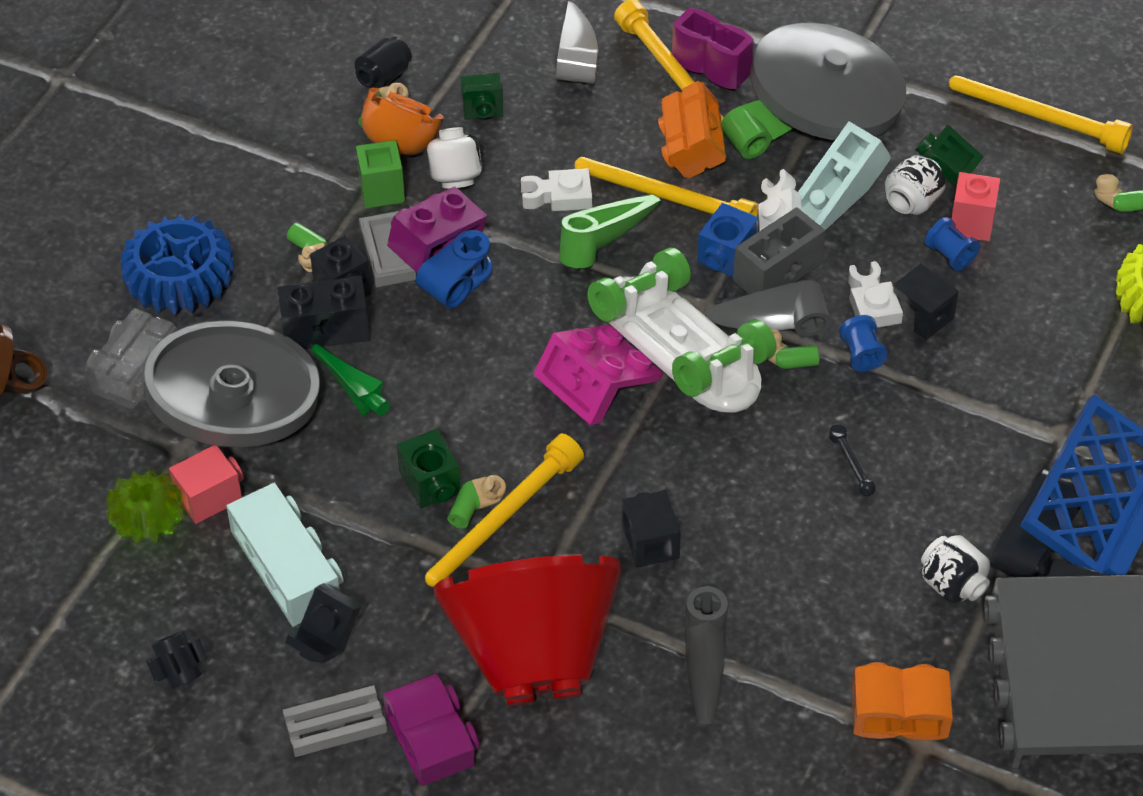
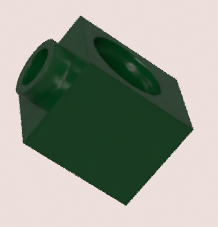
[397,429,461,509]

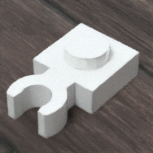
[521,168,592,211]
[758,169,802,231]
[848,261,903,328]

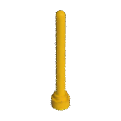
[614,0,724,122]
[949,75,1133,155]
[574,157,759,216]
[425,433,584,587]

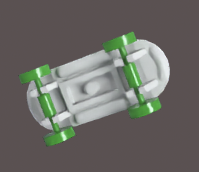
[588,247,776,413]

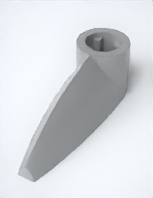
[556,1,599,84]

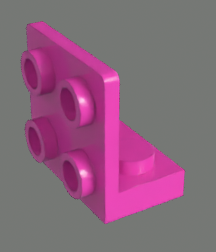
[533,325,663,425]

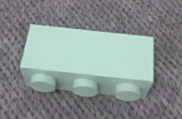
[226,482,344,627]

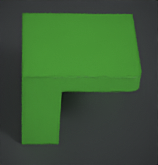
[356,140,405,208]

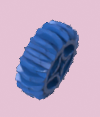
[120,213,234,315]

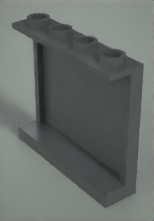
[984,575,1143,769]

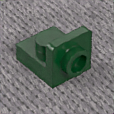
[461,73,504,120]
[915,125,984,187]

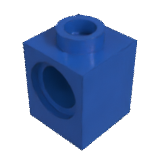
[697,202,759,277]

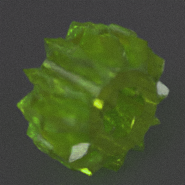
[106,467,183,545]

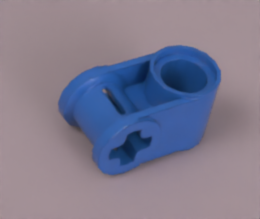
[416,230,493,309]

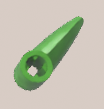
[721,100,794,159]
[559,195,661,268]

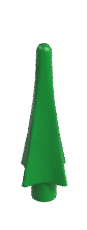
[312,344,390,417]

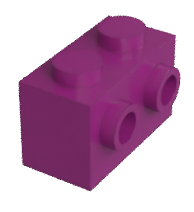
[387,186,487,273]

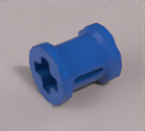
[924,217,980,271]
[839,315,888,372]

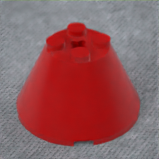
[434,555,622,706]

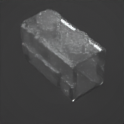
[86,308,177,410]

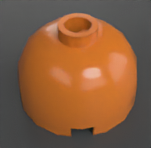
[361,88,444,156]

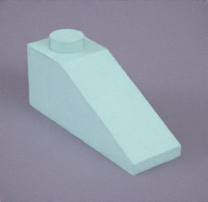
[798,121,892,230]

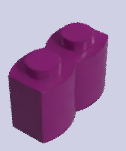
[672,8,754,89]
[384,674,479,787]

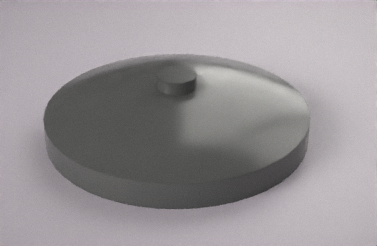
[750,23,906,140]
[143,321,319,447]

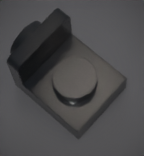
[285,583,362,663]

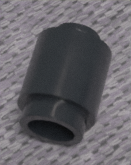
[355,37,412,88]

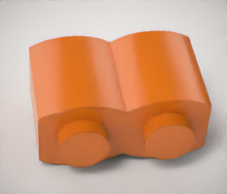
[851,662,953,741]

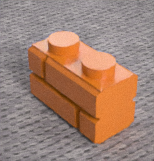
[658,81,726,179]

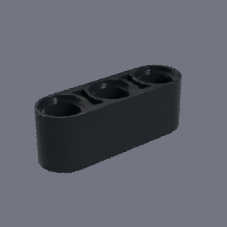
[990,468,1081,578]

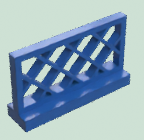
[1020,394,1143,576]

